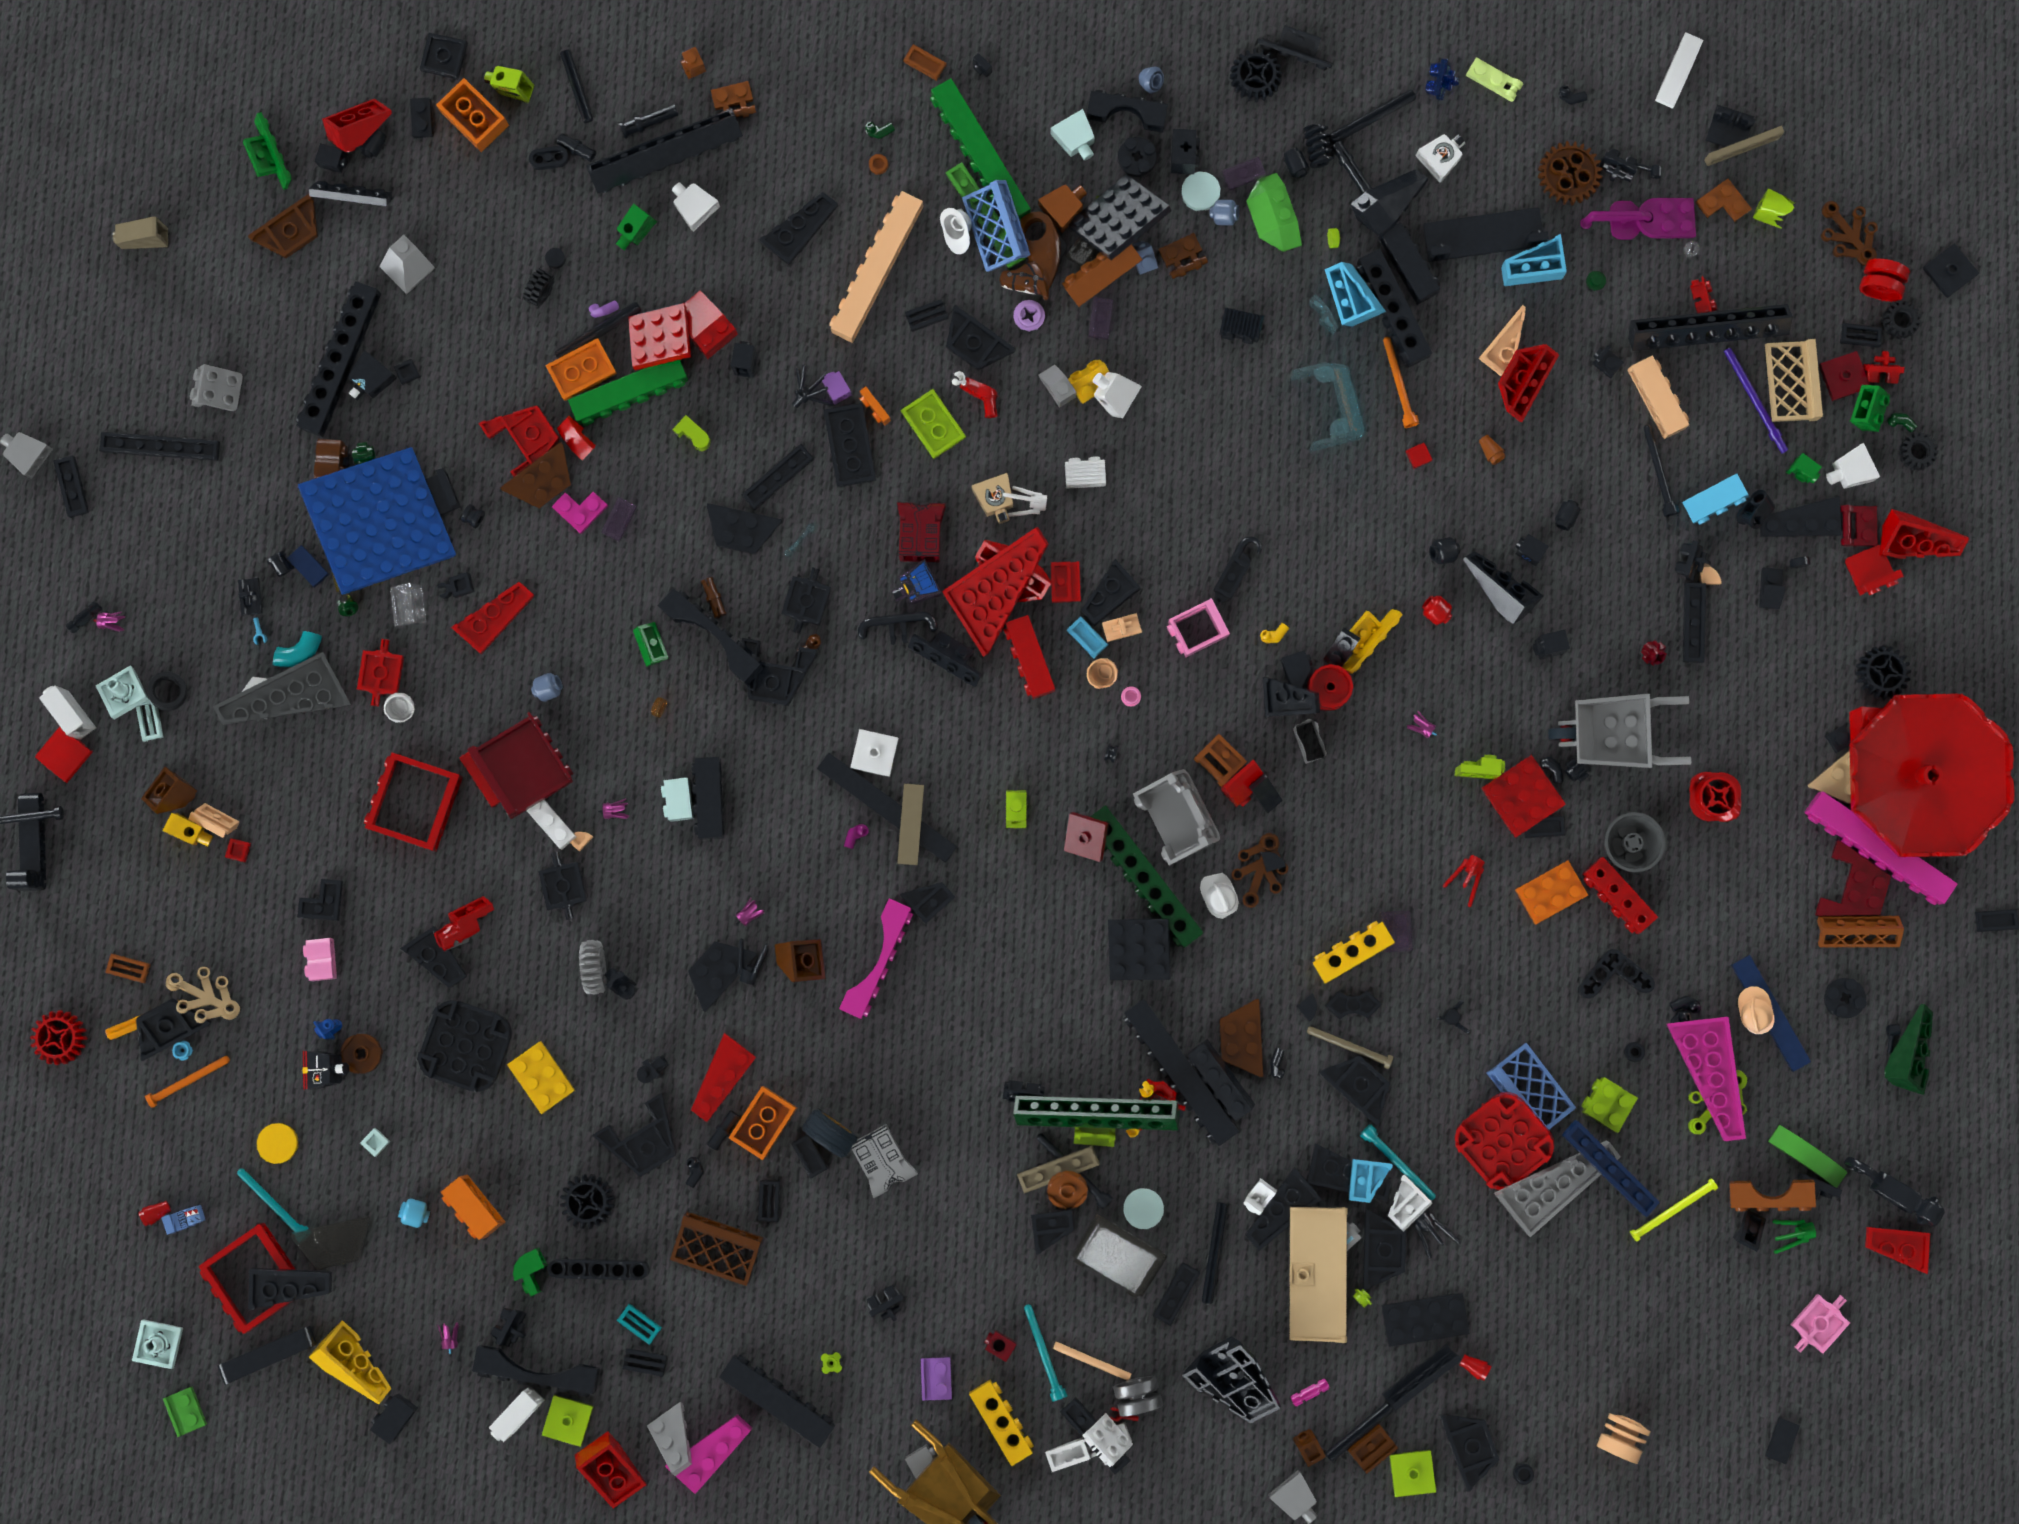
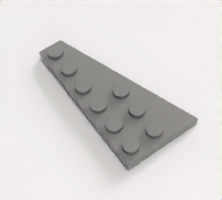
[1494,1140,1621,1237]

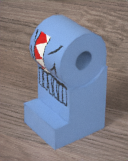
[161,1205,206,1235]

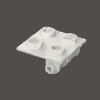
[1082,1413,1133,1467]

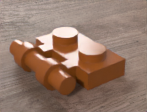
[711,81,756,118]

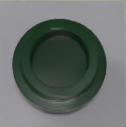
[1586,271,1606,291]

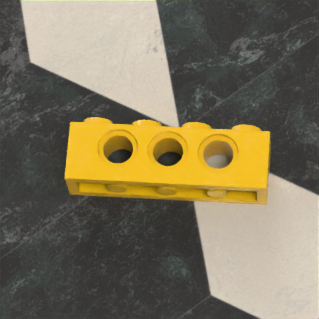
[1313,921,1395,984]
[969,1379,1034,1466]

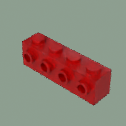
[1582,857,1658,934]

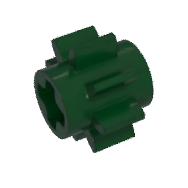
[352,442,376,464]

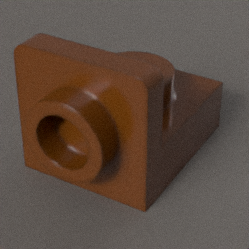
[1293,1429,1326,1467]

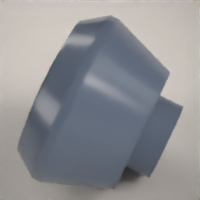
[1139,67,1164,93]

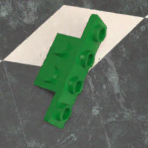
[243,112,291,190]

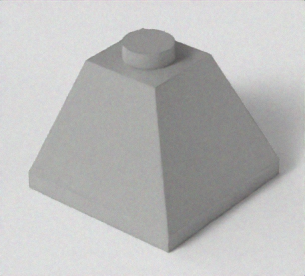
[380,234,435,295]

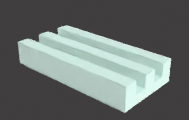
[136,699,164,742]

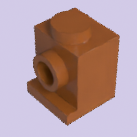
[680,46,706,79]

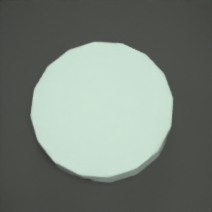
[1181,172,1221,211]
[1123,1188,1164,1229]

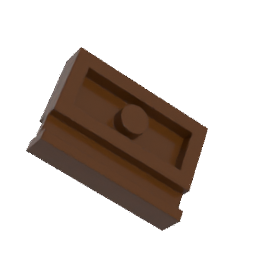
[1347,1424,1398,1474]

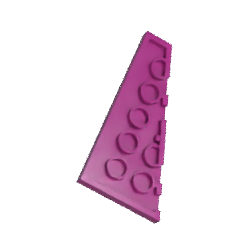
[1666,1017,1746,1141]

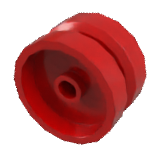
[1859,259,1910,302]
[1307,664,1353,711]

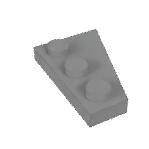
[647,1402,692,1476]

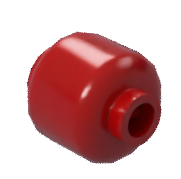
[1422,595,1452,625]

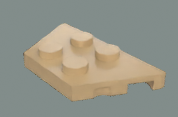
[1808,750,1851,804]

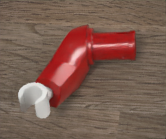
[952,371,998,418]

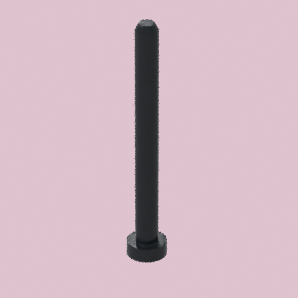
[0,806,64,824]

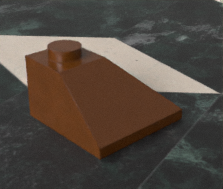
[141,767,197,814]
[775,939,825,982]

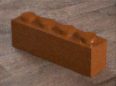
[1062,244,1143,307]

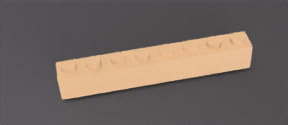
[830,191,923,343]

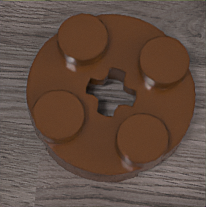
[341,1034,383,1074]

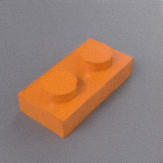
[860,387,891,426]

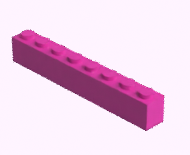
[1804,791,1958,905]

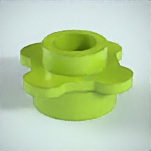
[1353,1289,1372,1308]
[821,1352,842,1374]

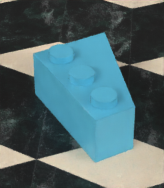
[1501,234,1567,286]
[1325,262,1386,327]
[1682,474,1750,525]

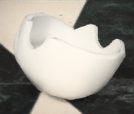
[384,693,415,722]

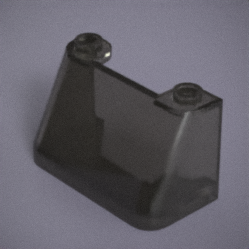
[1072,1213,1168,1299]

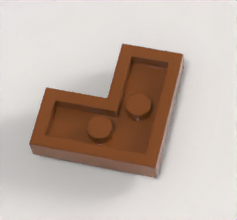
[1696,179,1752,222]

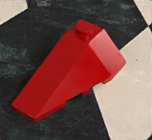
[1880,509,1969,559]

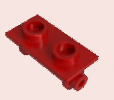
[1690,276,1717,313]

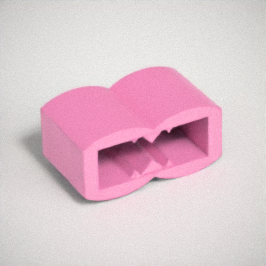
[303,938,337,981]

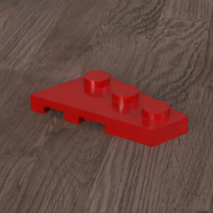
[1865,1227,1930,1274]

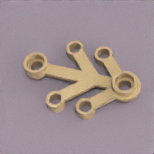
[166,967,240,1023]

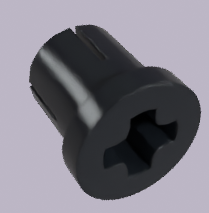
[266,551,292,577]

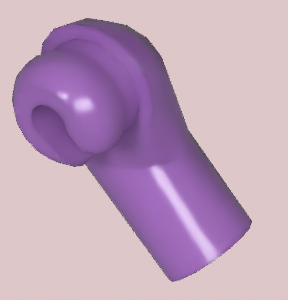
[589,300,619,318]

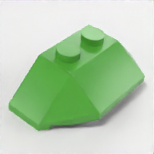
[1246,173,1302,252]

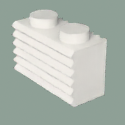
[1065,457,1106,489]

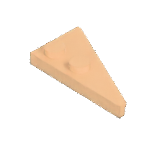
[1479,305,1526,377]

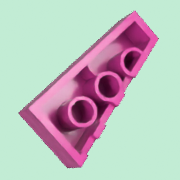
[665,1414,752,1494]

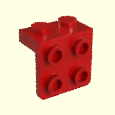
[1845,545,1904,596]

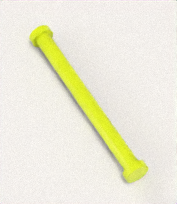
[1630,1178,1718,1242]

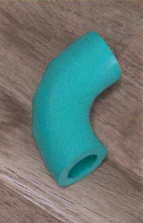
[273,631,322,667]

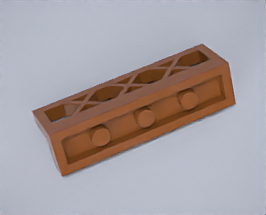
[1817,916,1904,947]

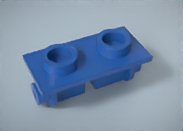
[313,1019,342,1040]

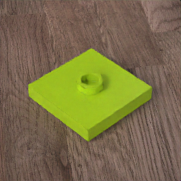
[542,1395,594,1447]
[1389,1450,1436,1497]

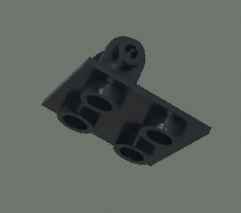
[1705,104,1755,147]

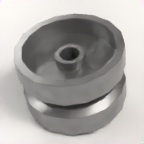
[1113,1376,1163,1416]

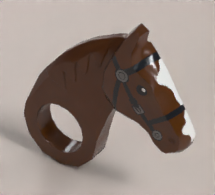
[1000,212,1061,300]

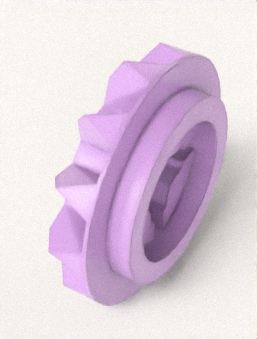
[1014,300,1045,332]

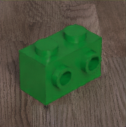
[1850,385,1890,432]

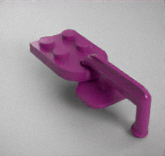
[1580,198,1696,240]

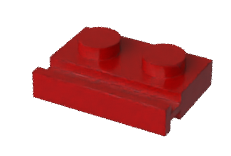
[1051,561,1081,603]

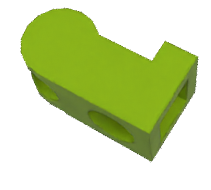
[673,415,711,451]

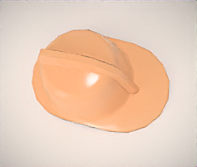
[1738,987,1775,1034]

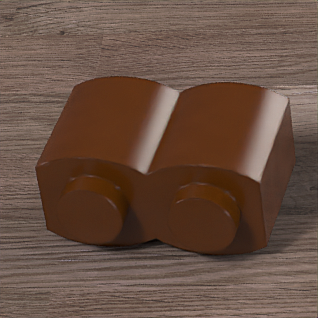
[314,439,348,479]

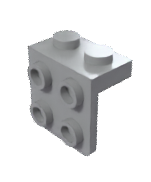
[190,364,243,411]

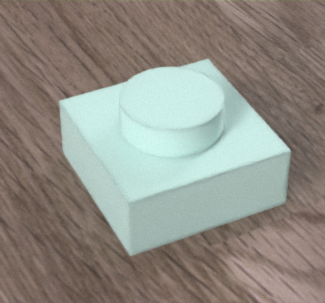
[360,1128,390,1157]

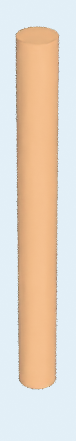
[1053,1342,1131,1381]

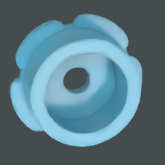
[172,1041,193,1061]

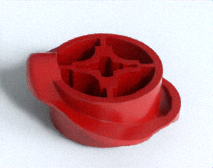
[1689,772,1741,822]

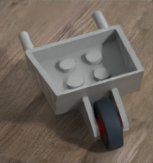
[1548,694,1691,768]

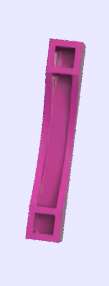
[839,898,913,1019]

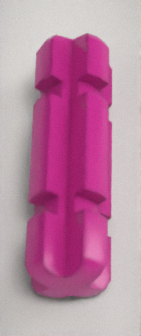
[1291,1379,1330,1406]

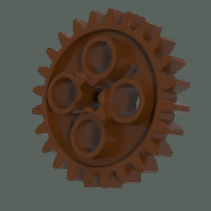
[1538,141,1602,205]

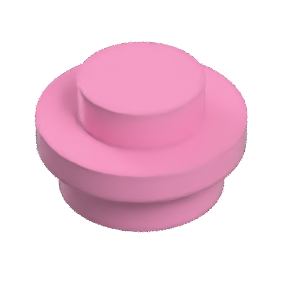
[1121,687,1141,707]

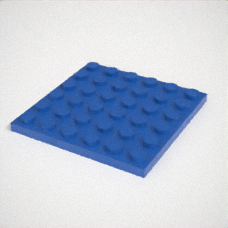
[298,447,456,595]

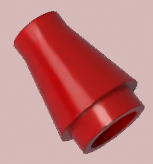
[138,1201,171,1226]
[1459,1354,1492,1381]

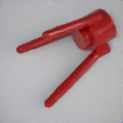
[1443,855,1485,907]

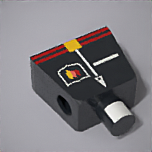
[302,1051,349,1090]

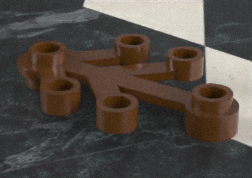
[1821,201,1878,266]
[1231,833,1288,908]

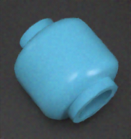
[398,1199,430,1228]

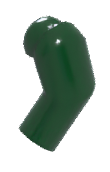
[865,122,895,139]
[1887,413,1918,433]

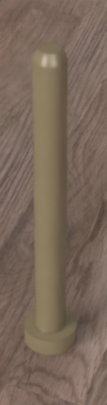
[1307,1027,1393,1069]

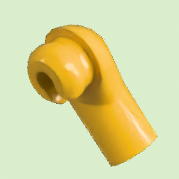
[1260,623,1289,643]

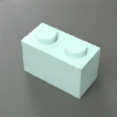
[661,777,694,822]

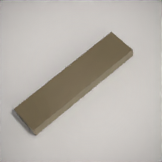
[1705,126,1784,166]
[897,784,924,865]
[1017,1145,1100,1194]

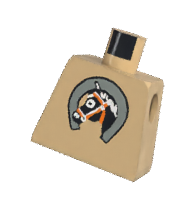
[972,473,1013,524]

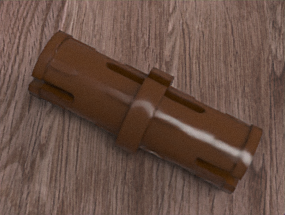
[701,577,727,619]

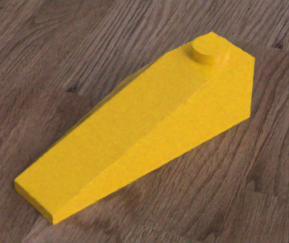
[309,1320,391,1404]

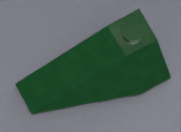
[1884,1004,1933,1095]

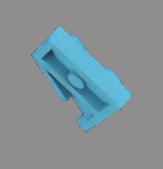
[1348,1159,1393,1203]

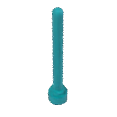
[1360,1124,1436,1200]
[237,1168,312,1243]
[1024,1304,1067,1402]

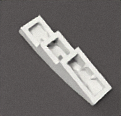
[1655,32,1703,109]
[1045,1422,1132,1472]

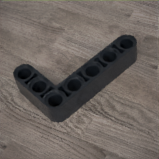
[6,793,47,891]

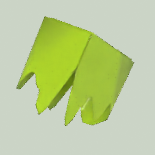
[1753,189,1795,229]

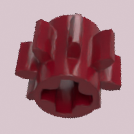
[1641,640,1667,666]

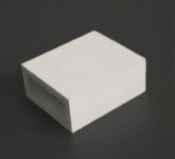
[39,686,96,740]

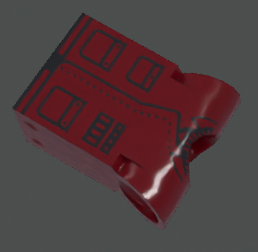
[897,502,946,563]

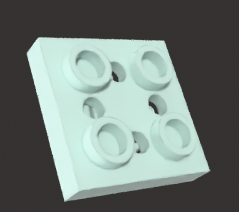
[96,665,149,720]
[132,1320,183,1369]

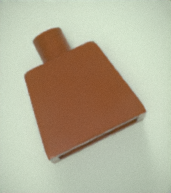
[1038,185,1087,233]

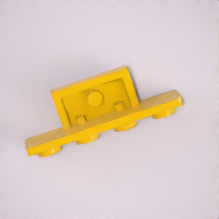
[1342,609,1403,674]

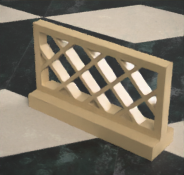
[1765,339,1823,422]

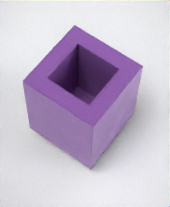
[822,371,852,405]

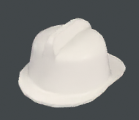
[940,208,972,254]
[1200,873,1239,919]

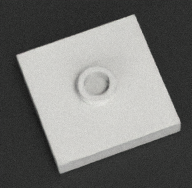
[850,729,899,777]

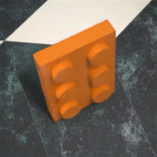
[545,338,617,401]
[1515,860,1588,925]

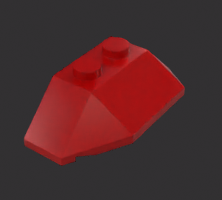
[1498,344,1559,422]
[975,540,1052,602]

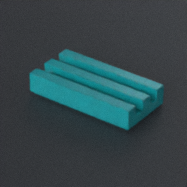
[617,1303,662,1345]

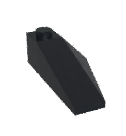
[1463,551,1544,624]

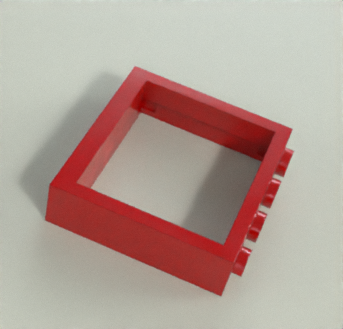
[364,752,463,852]
[198,1223,296,1334]

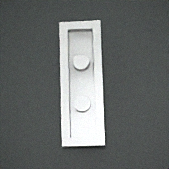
[526,800,576,850]

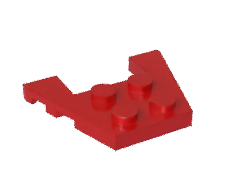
[478,406,560,477]

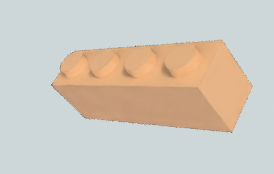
[1628,355,1689,439]

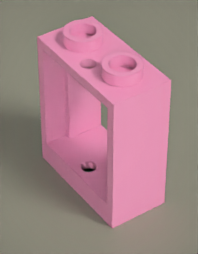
[1167,598,1230,657]

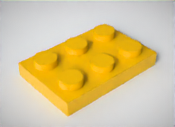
[507,1041,576,1114]

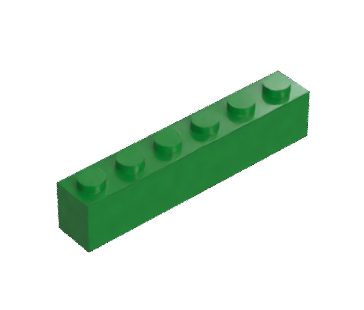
[568,360,689,426]

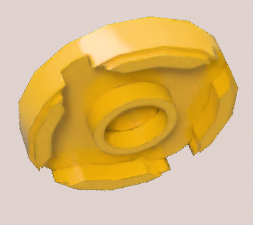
[257,1123,298,1164]

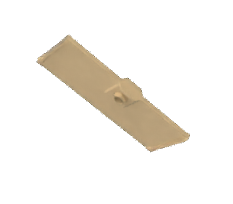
[1290,1207,1348,1343]

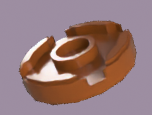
[1047,1171,1088,1209]

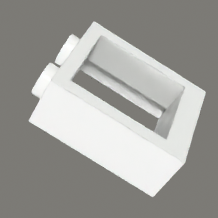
[489,1386,545,1442]

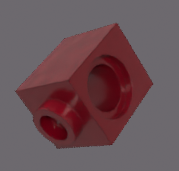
[984,1330,1017,1362]

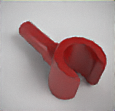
[1109,1407,1139,1421]

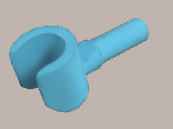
[253,618,267,645]

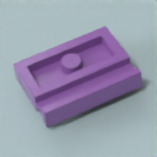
[921,1357,952,1401]

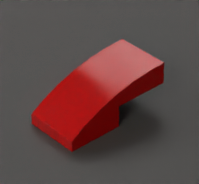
[557,416,596,460]

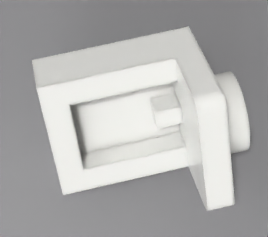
[1244,1178,1277,1215]

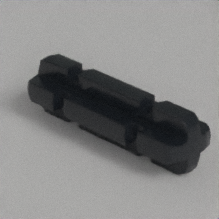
[66,601,102,633]

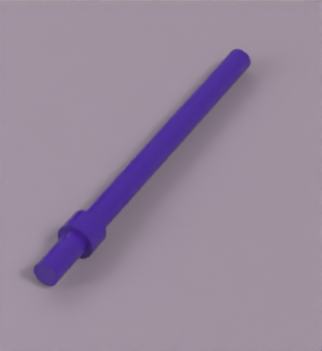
[1724,348,1788,454]

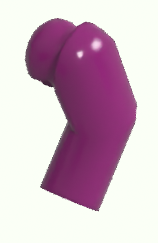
[844,824,869,849]

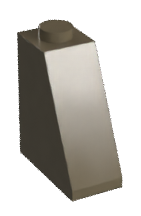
[113,217,168,249]

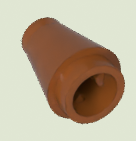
[1479,435,1506,465]

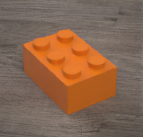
[436,78,509,152]
[729,1086,798,1160]
[441,1175,505,1240]

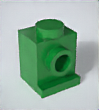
[1786,453,1822,484]

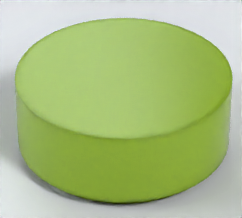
[1327,228,1340,248]

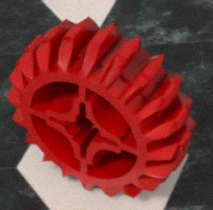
[30,1010,87,1065]

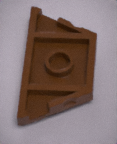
[248,194,318,258]
[500,442,571,508]
[1219,999,1263,1077]

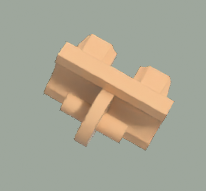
[1102,613,1142,642]

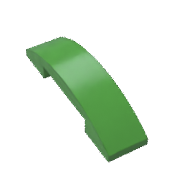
[1768,1125,1847,1188]

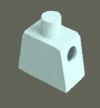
[1051,109,1095,161]

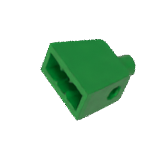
[615,203,658,251]

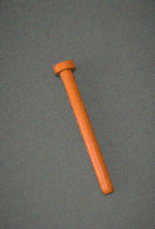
[145,1056,230,1108]

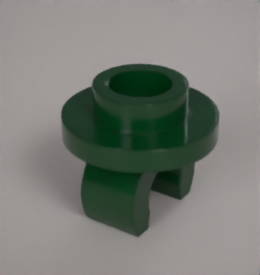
[337,595,359,617]

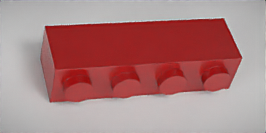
[1003,615,1055,699]

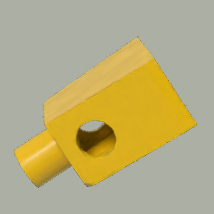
[162,813,214,847]

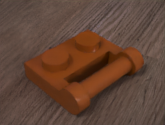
[1193,734,1247,787]

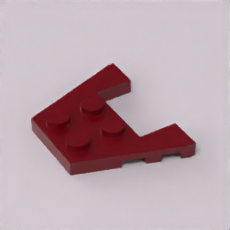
[1815,840,1891,916]

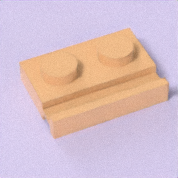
[188,803,239,838]

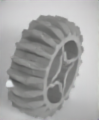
[579,940,607,995]

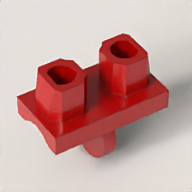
[1863,351,1905,384]

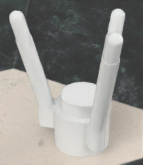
[1003,486,1047,517]

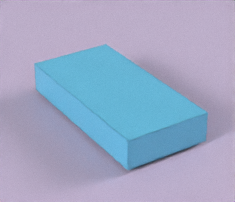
[1066,616,1108,659]

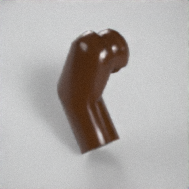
[797,634,821,651]

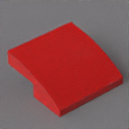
[35,727,93,783]

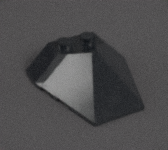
[1182,1336,1281,1423]

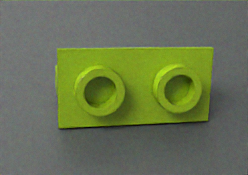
[1074,1127,1115,1147]

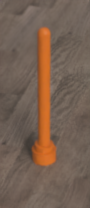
[1383,337,1419,428]

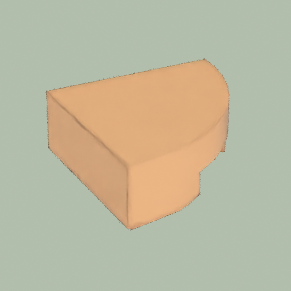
[1700,567,1721,585]
[570,832,593,851]

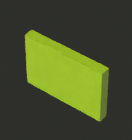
[900,389,966,459]

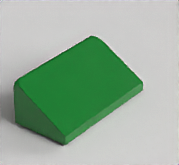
[633,622,669,667]

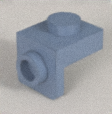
[1133,241,1158,275]

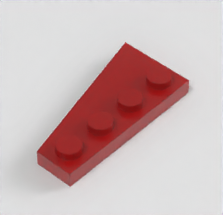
[451,582,535,655]
[691,1033,757,1122]

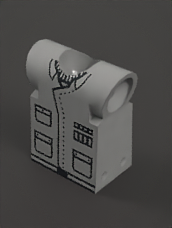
[851,1124,918,1198]

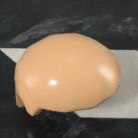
[1087,658,1118,689]

